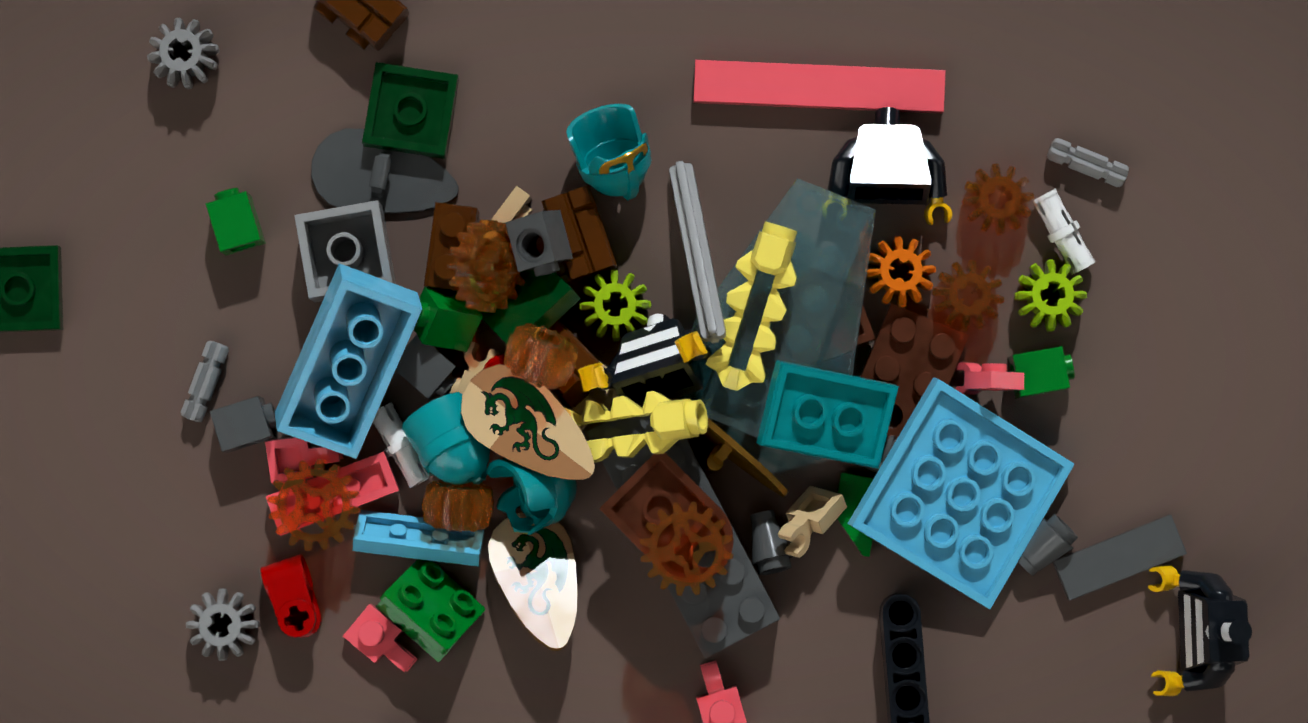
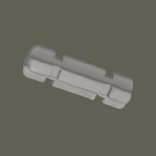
[1047,138,1129,187]
[181,341,229,422]

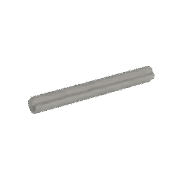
[669,161,726,344]

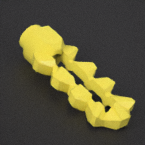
[706,221,798,391]
[563,391,708,463]

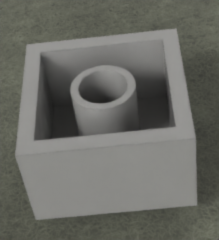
[294,200,396,303]

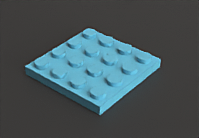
[847,377,1075,609]

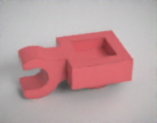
[956,362,1024,395]
[265,437,344,483]
[343,604,418,672]
[696,660,747,723]

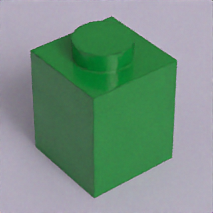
[205,188,266,256]
[414,286,483,352]
[1008,346,1075,399]

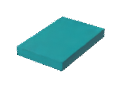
[756,360,899,469]

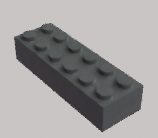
[586,415,780,659]

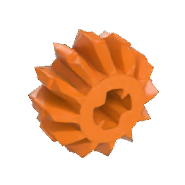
[864,236,936,308]

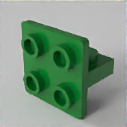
[376,559,485,663]

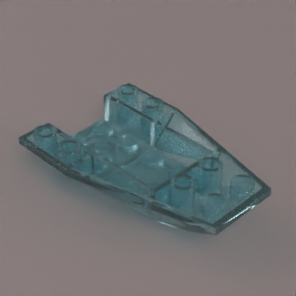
[677,178,876,461]

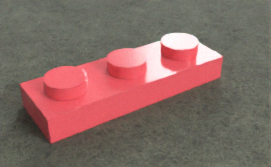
[265,451,400,536]

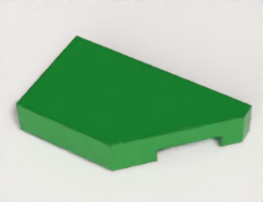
[837,473,873,557]

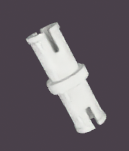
[1032,188,1096,275]
[373,402,433,489]

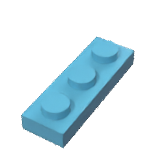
[352,510,485,567]

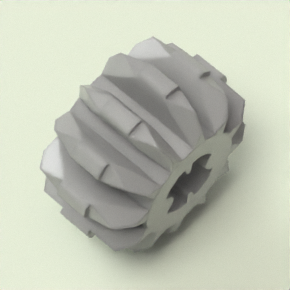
[147,17,220,90]
[186,588,260,661]

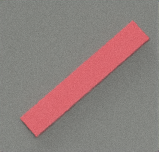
[693,60,946,114]

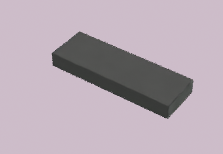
[1053,515,1187,601]

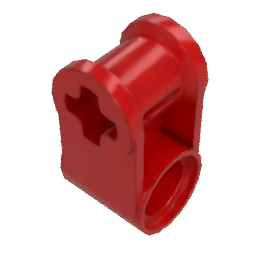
[260,554,322,638]

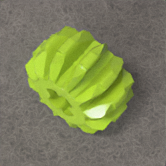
[1014,259,1087,332]
[580,270,651,342]

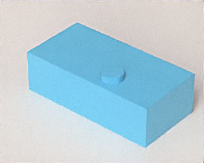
[275,263,422,459]

